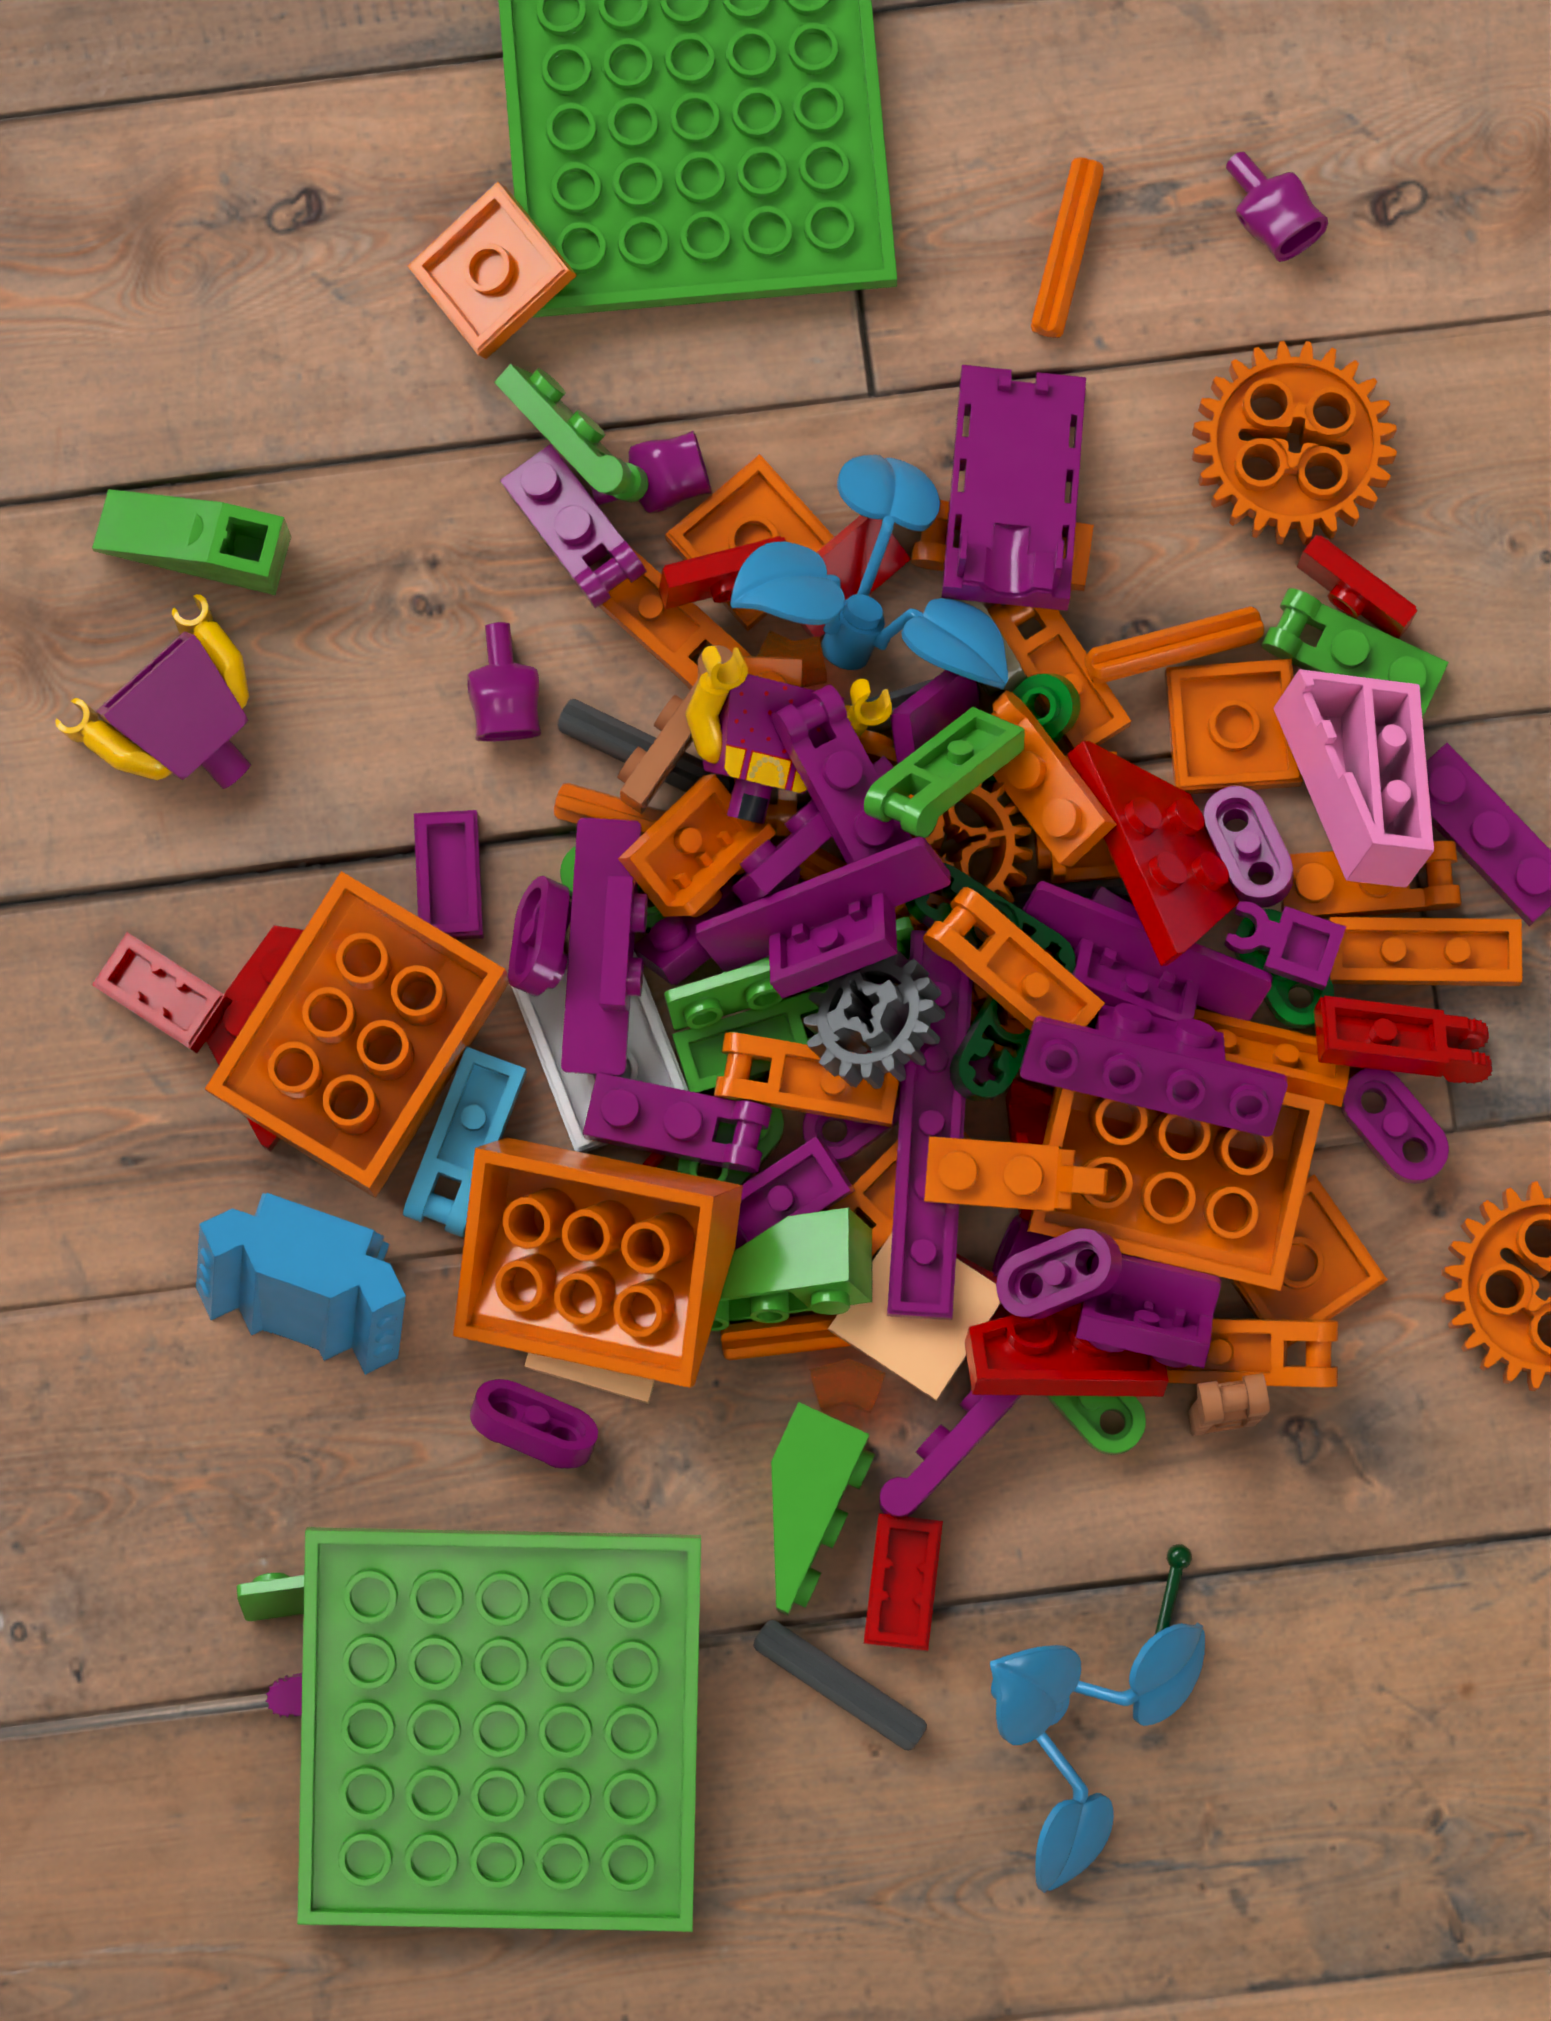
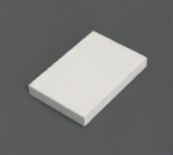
[511,952,689,1153]

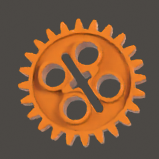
[1192,341,1397,545]
[1441,1181,1551,1391]

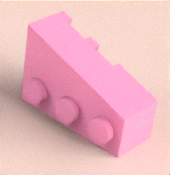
[1273,669,1434,888]

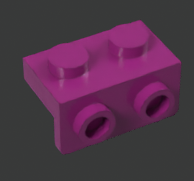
[1076,1253,1221,1368]

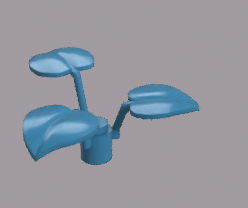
[730,455,1008,689]
[990,1622,1205,1893]

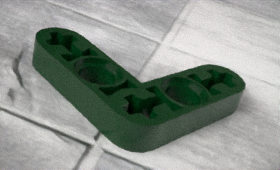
[905,863,1076,1101]

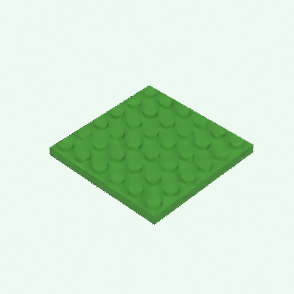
[498,0,897,318]
[297,1527,701,1932]

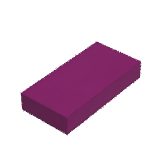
[890,670,980,764]
[414,810,484,940]

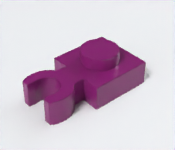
[1224,901,1346,991]

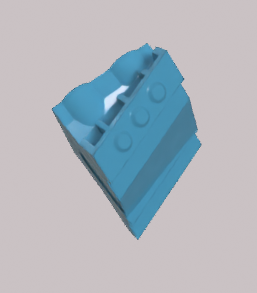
[196,1193,406,1375]

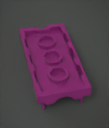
[941,365,1086,611]

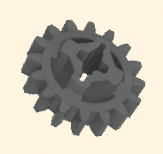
[804,950,945,1089]

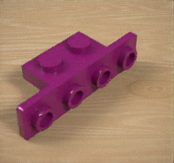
[561,818,648,1076]
[696,837,951,999]
[1022,881,1273,1022]
[1020,1003,1288,1137]

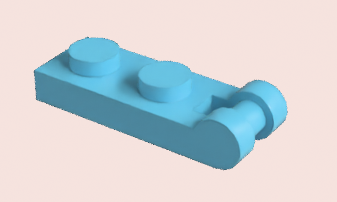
[403,1046,527,1238]

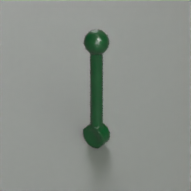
[1155,1544,1192,1634]

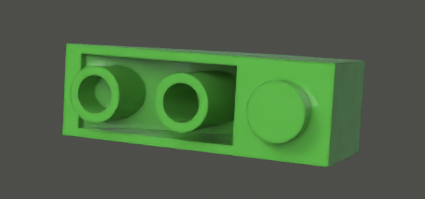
[92,489,291,595]
[711,1207,872,1331]
[771,1402,875,1616]

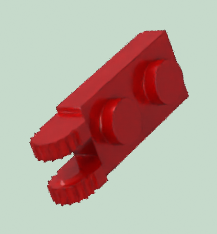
[1314,995,1493,1084]

